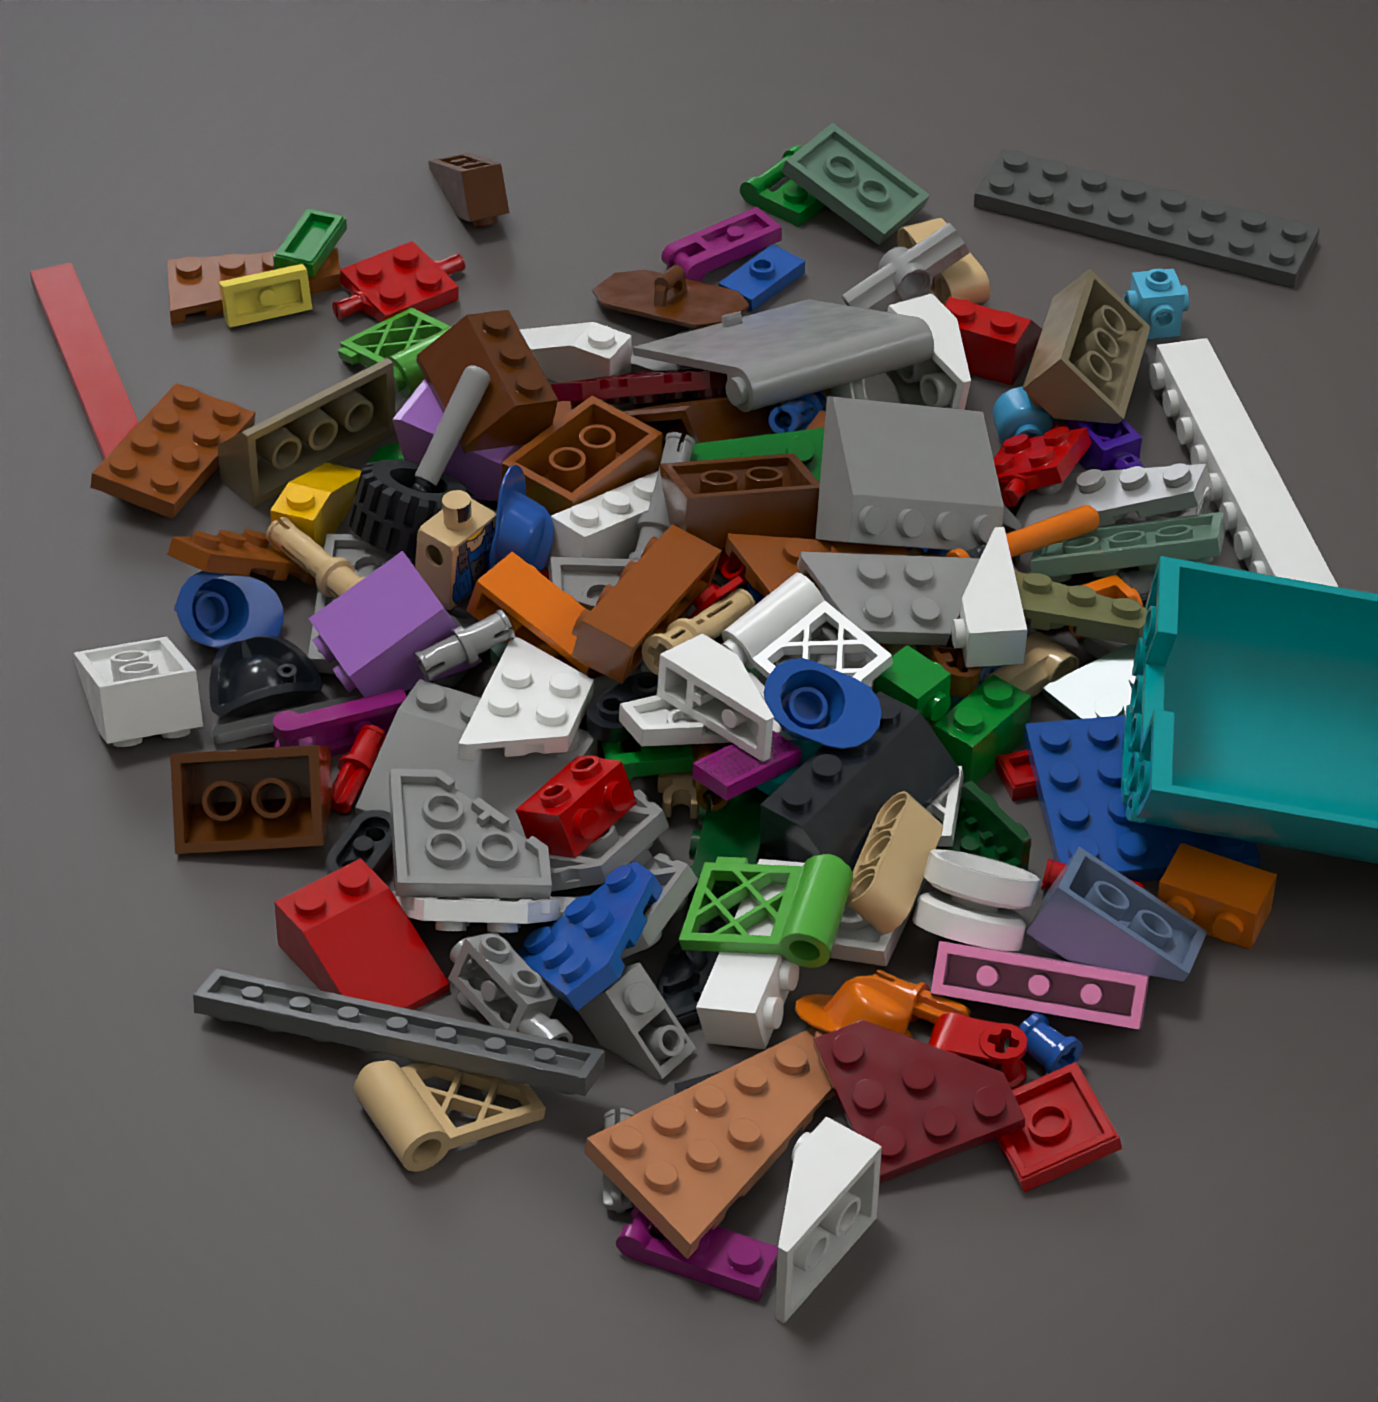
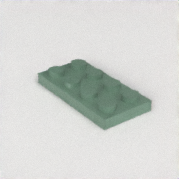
[1030,512,1225,582]

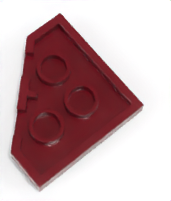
[550,369,727,409]
[813,1020,1025,1184]

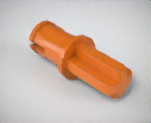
[873,970,970,1025]

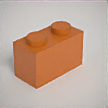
[1157,843,1277,950]

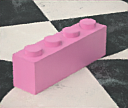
[931,940,1150,1029]

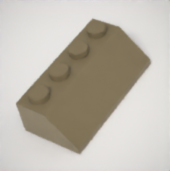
[1023,268,1151,424]
[217,358,396,507]

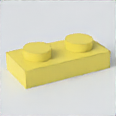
[219,264,313,327]

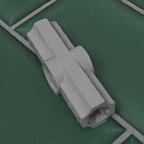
[841,222,970,311]

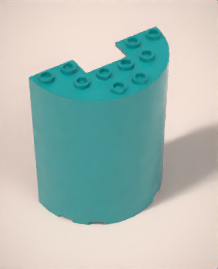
[1121,556,1378,864]

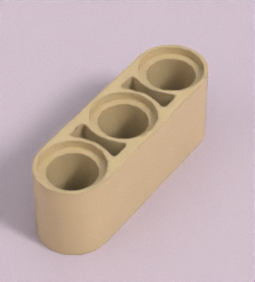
[897,218,991,305]
[846,791,943,935]

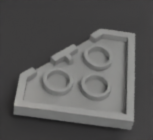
[388,769,552,899]

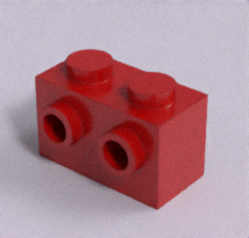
[516,756,637,858]

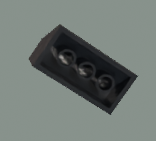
[760,691,959,872]

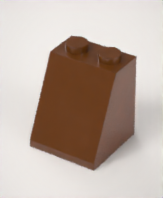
[623,396,776,454]

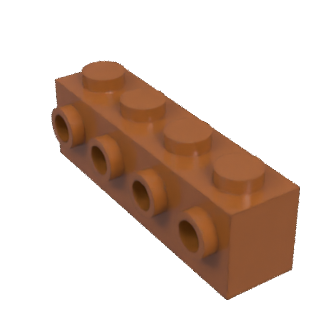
[571,524,722,684]

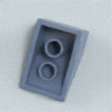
[1026,847,1207,982]

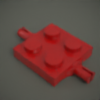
[332,241,466,323]
[993,423,1092,507]

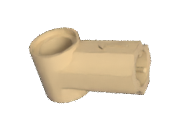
[982,632,1079,697]

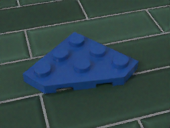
[516,861,663,1011]

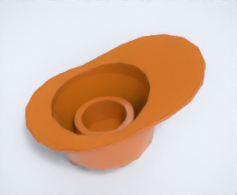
[795,976,915,1038]

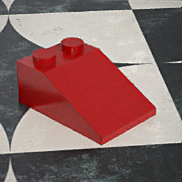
[274,858,450,1010]

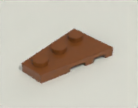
[167,529,316,584]

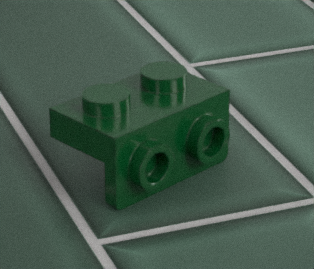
[934,780,1031,871]

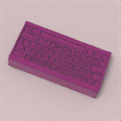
[692,731,802,801]

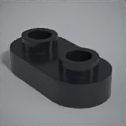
[586,672,658,743]
[326,810,393,876]

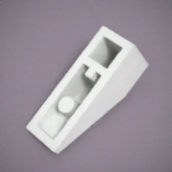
[520,322,631,383]
[952,527,1027,668]
[657,633,774,762]

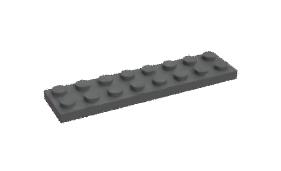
[974,149,1320,288]

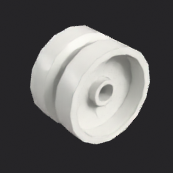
[912,849,1040,951]

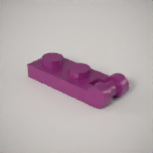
[661,207,782,282]
[273,688,407,756]
[616,1206,778,1302]

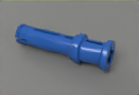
[769,391,827,433]

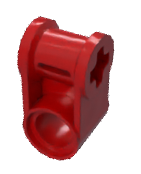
[928,1013,1027,1090]

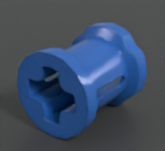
[1019,1012,1083,1075]

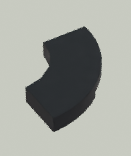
[656,922,719,1029]

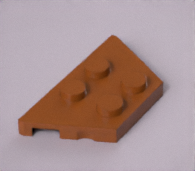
[725,533,908,598]

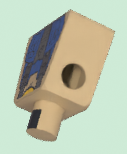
[415,490,497,610]

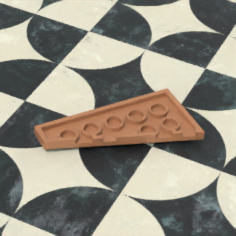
[584,1027,835,1259]

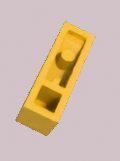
[270,462,361,549]

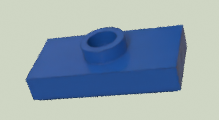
[718,244,805,312]

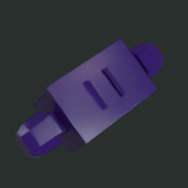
[1063,419,1144,471]

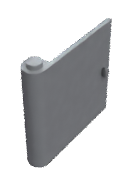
[632,299,934,412]

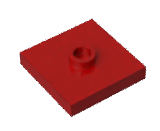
[995,1062,1122,1193]

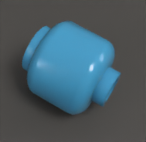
[992,387,1054,444]

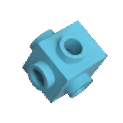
[1123,269,1189,339]

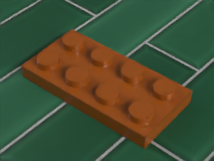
[90,383,256,519]

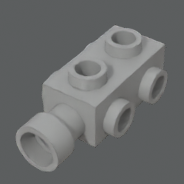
[448,932,573,1043]

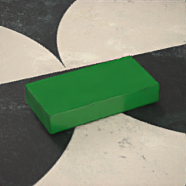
[273,208,347,277]

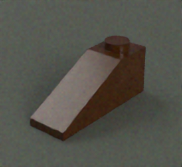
[428,153,510,226]

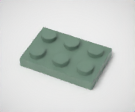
[781,123,930,245]

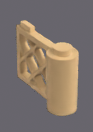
[353,1060,546,1172]

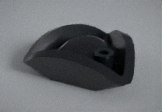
[209,635,323,718]

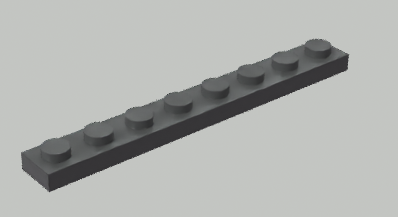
[193,969,605,1096]

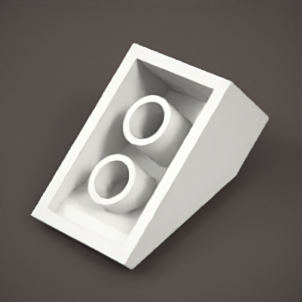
[887,294,971,410]
[73,637,203,747]
[775,1117,882,1323]

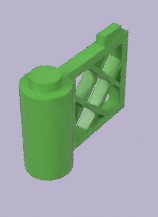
[337,307,453,398]
[679,854,853,968]

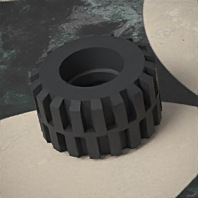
[348,460,474,560]

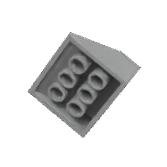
[815,396,1004,551]
[355,679,598,838]

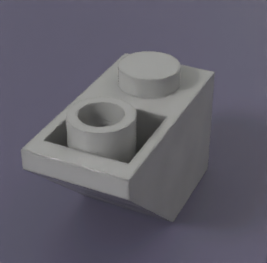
[578,962,696,1080]

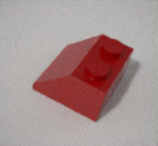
[944,297,1042,386]

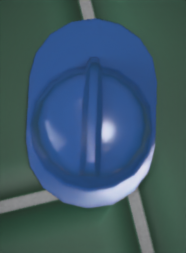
[489,465,554,571]
[174,571,284,648]
[763,658,882,749]

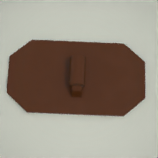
[592,265,749,329]

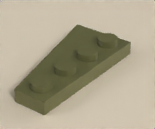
[1014,571,1148,646]

